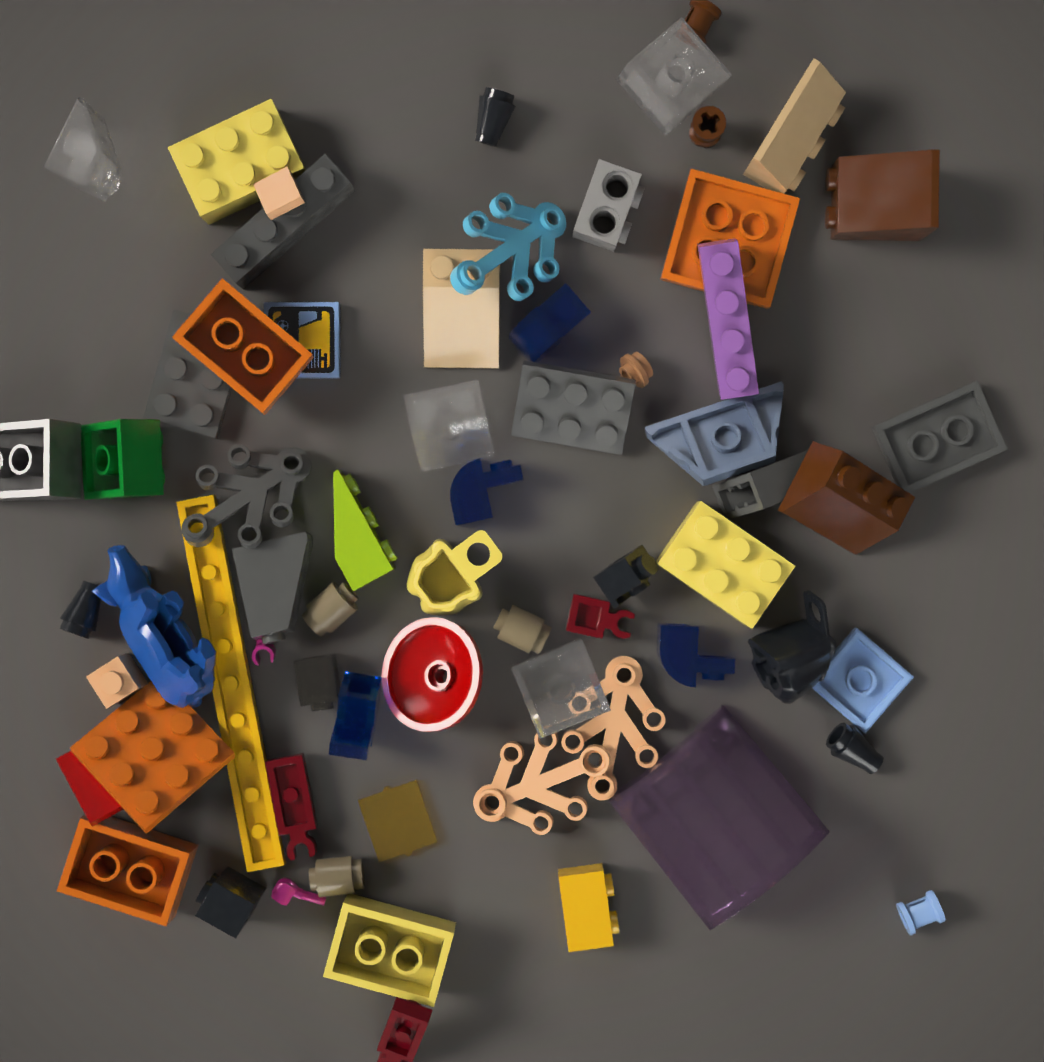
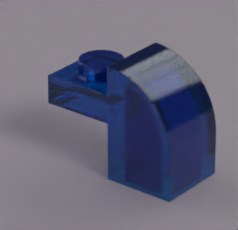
[508,284,591,362]
[450,458,524,526]
[657,623,735,687]
[329,671,382,760]

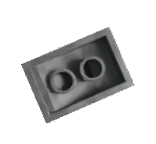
[0,419,81,501]

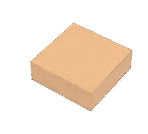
[253,167,305,220]

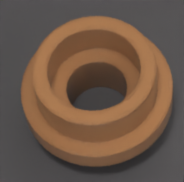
[619,352,653,388]

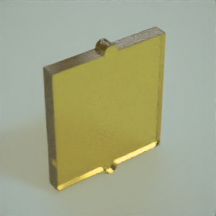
[358,779,438,862]

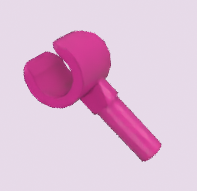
[252,639,276,666]
[271,878,326,906]

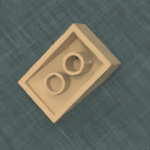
[423,249,500,369]

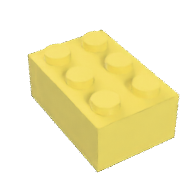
[168,99,306,225]
[656,501,795,629]
[323,894,456,1007]

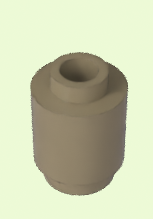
[302,581,359,637]
[493,605,552,654]
[309,856,365,898]

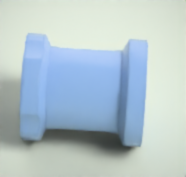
[896,890,946,936]

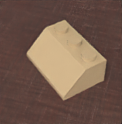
[743,58,846,194]

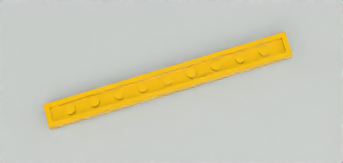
[176,495,286,872]

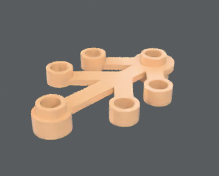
[561,656,665,800]
[473,727,610,835]

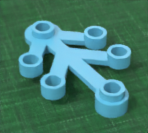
[450,193,566,301]

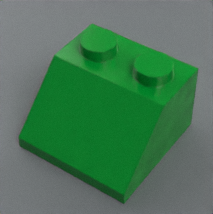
[81,419,165,500]

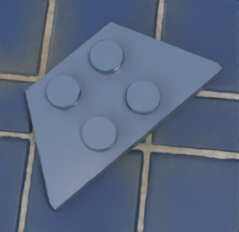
[645,381,784,486]

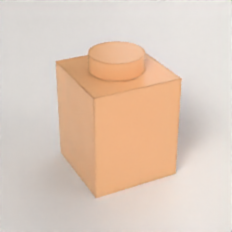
[86,653,148,709]

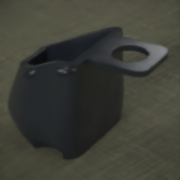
[748,590,836,704]

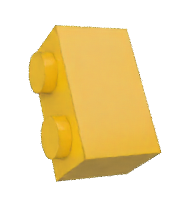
[558,863,619,952]

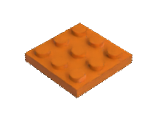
[660,169,800,309]
[70,681,235,834]

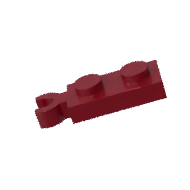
[265,753,318,860]
[376,997,433,1062]

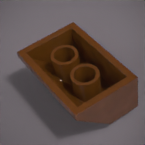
[778,441,915,555]

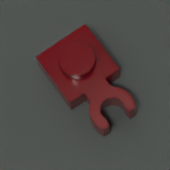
[565,593,635,639]

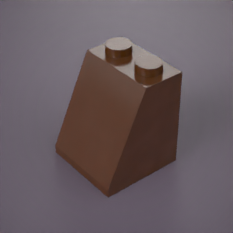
[825,149,940,241]

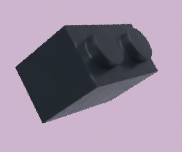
[195,867,267,939]

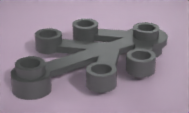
[182,444,312,549]

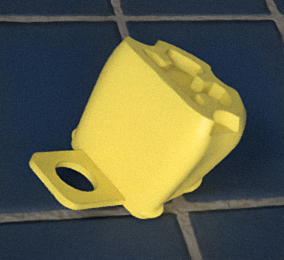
[407,530,502,615]

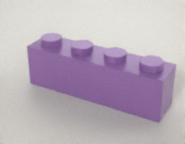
[697,238,759,400]

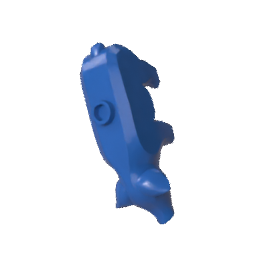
[92,545,216,708]

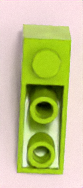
[333,469,398,591]

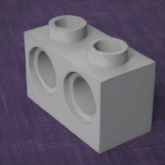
[572,159,645,252]

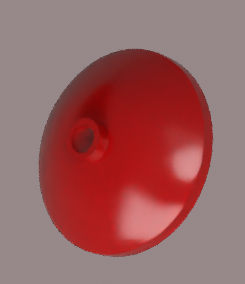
[382,617,483,732]

